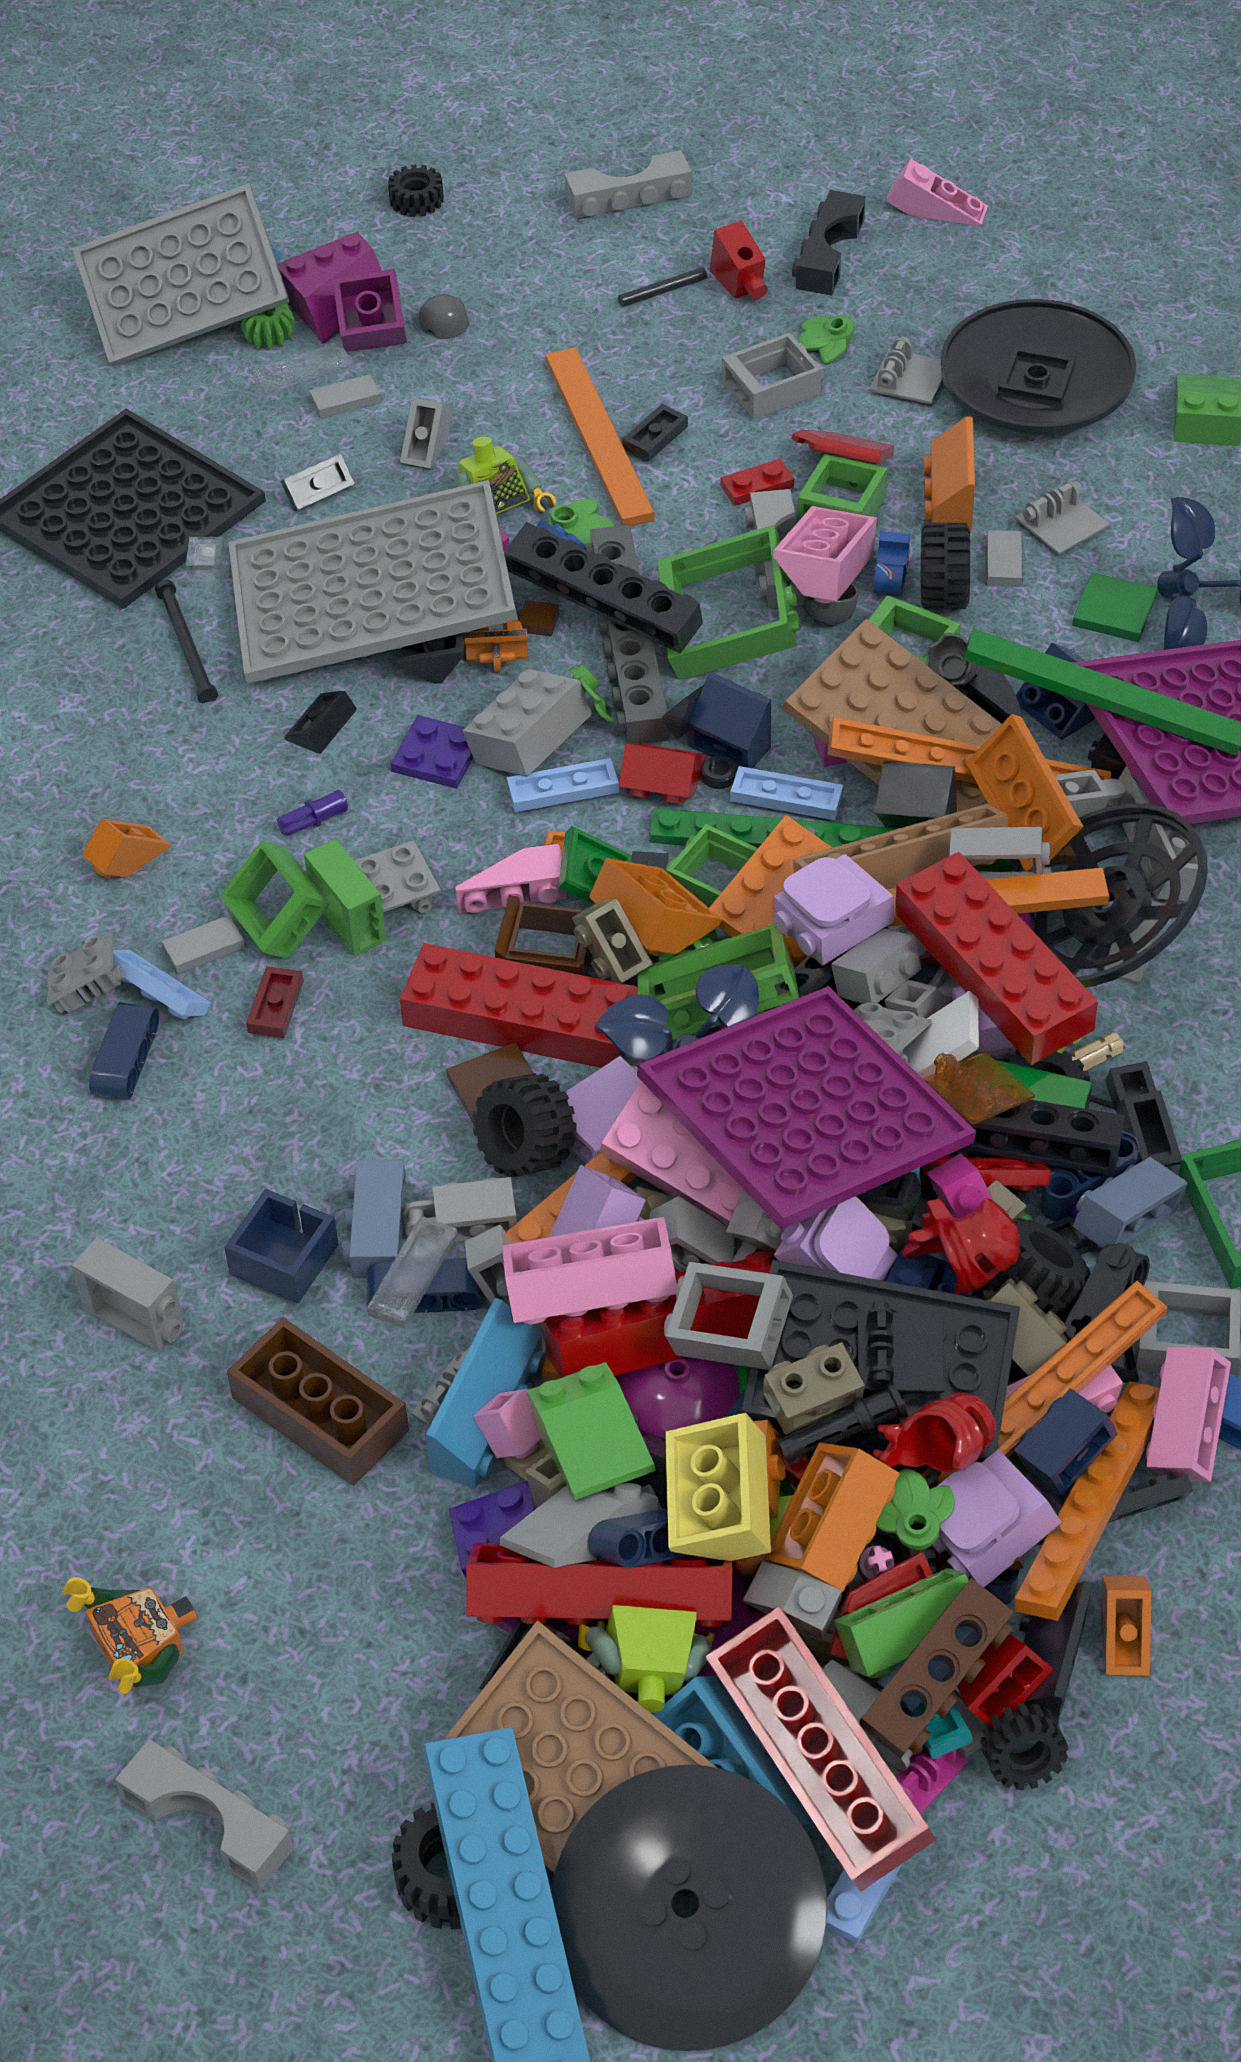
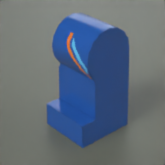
[874,531,911,595]

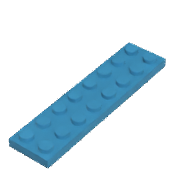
[422,1727,590,2062]

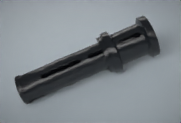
[777,1381,908,1465]

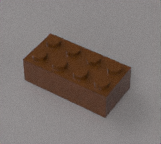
[227,1317,409,1486]

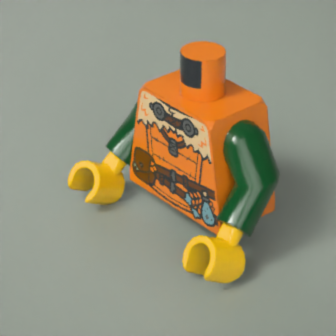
[62,1577,197,1694]

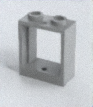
[722,332,824,419]
[950,827,1051,879]
[71,1237,183,1353]
[664,1262,793,1370]
[1136,1281,1241,1376]

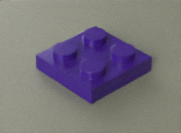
[390,715,473,789]
[449,1480,536,1578]

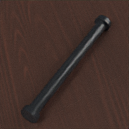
[155,580,218,704]

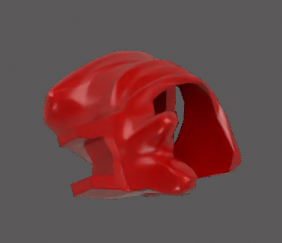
[902,1198,1020,1296]
[873,1392,996,1473]

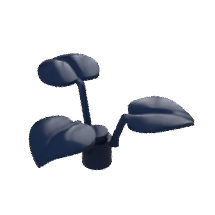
[1157,497,1241,650]
[595,965,759,1061]

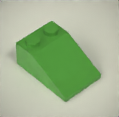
[1173,373,1241,446]
[527,1362,656,1500]

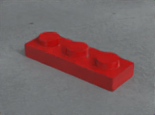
[923,1158,1051,1191]

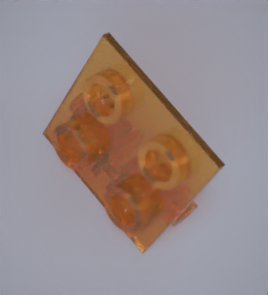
[923,1052,1035,1125]

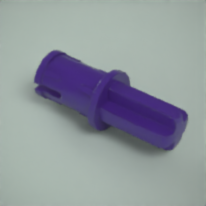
[277,790,348,836]

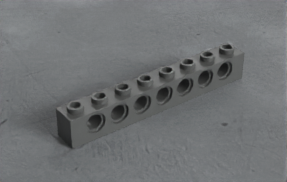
[585,525,669,743]

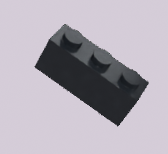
[1015,1582,1093,1724]

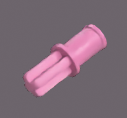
[859,1545,894,1581]

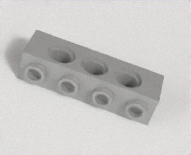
[1117,765,1198,901]

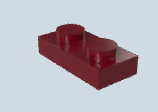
[246,966,304,1038]

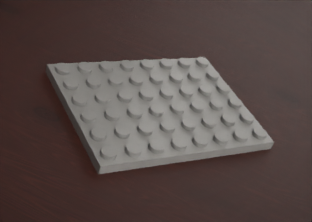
[228,480,518,684]

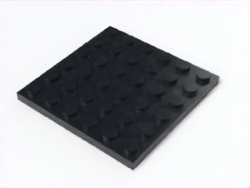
[0,408,266,609]

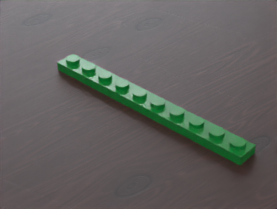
[649,808,1013,872]

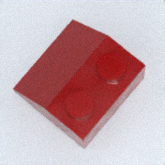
[619,743,707,804]

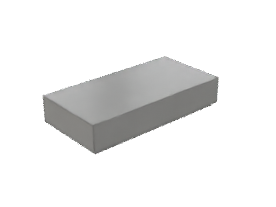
[309,374,381,419]
[987,530,1022,587]
[162,915,245,974]

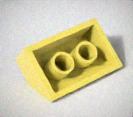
[666,1413,771,1561]

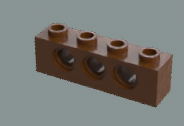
[859,1578,1014,1759]

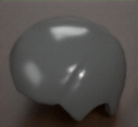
[418,294,469,339]
[804,583,859,625]
[925,633,978,689]

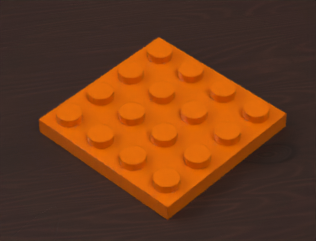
[708,815,833,968]

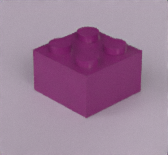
[332,269,407,352]

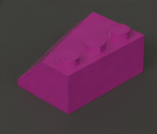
[277,232,382,344]

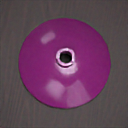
[616,1357,739,1440]

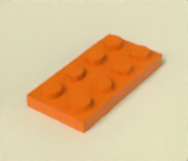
[966,714,1083,872]

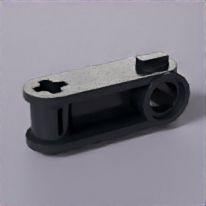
[1065,1243,1150,1340]

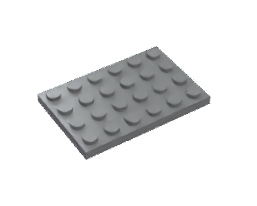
[72,183,290,366]

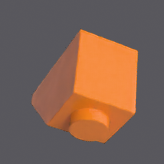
[82,818,171,878]
[1101,1576,1152,1676]

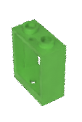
[797,454,888,523]
[868,595,961,664]
[665,824,758,908]
[304,839,386,957]
[220,840,330,958]

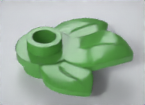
[797,315,855,365]
[548,499,615,545]
[569,663,616,723]
[876,1468,955,1550]

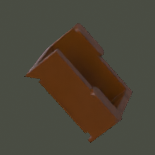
[494,894,592,976]

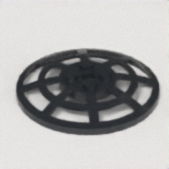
[1015,804,1208,988]

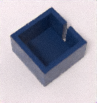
[224,1188,339,1304]

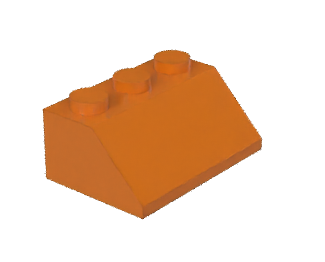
[923,417,975,534]
[589,858,722,955]
[763,1442,900,1592]

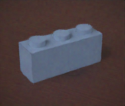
[1073,1157,1188,1247]
[343,1159,407,1278]

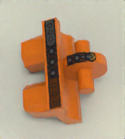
[465,621,529,673]

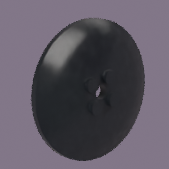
[940,299,1136,433]
[551,1765,828,2051]

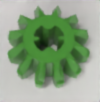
[240,303,295,350]

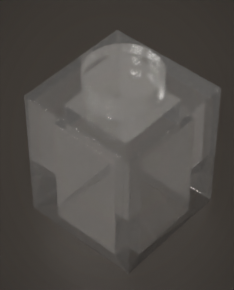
[186,537,227,589]

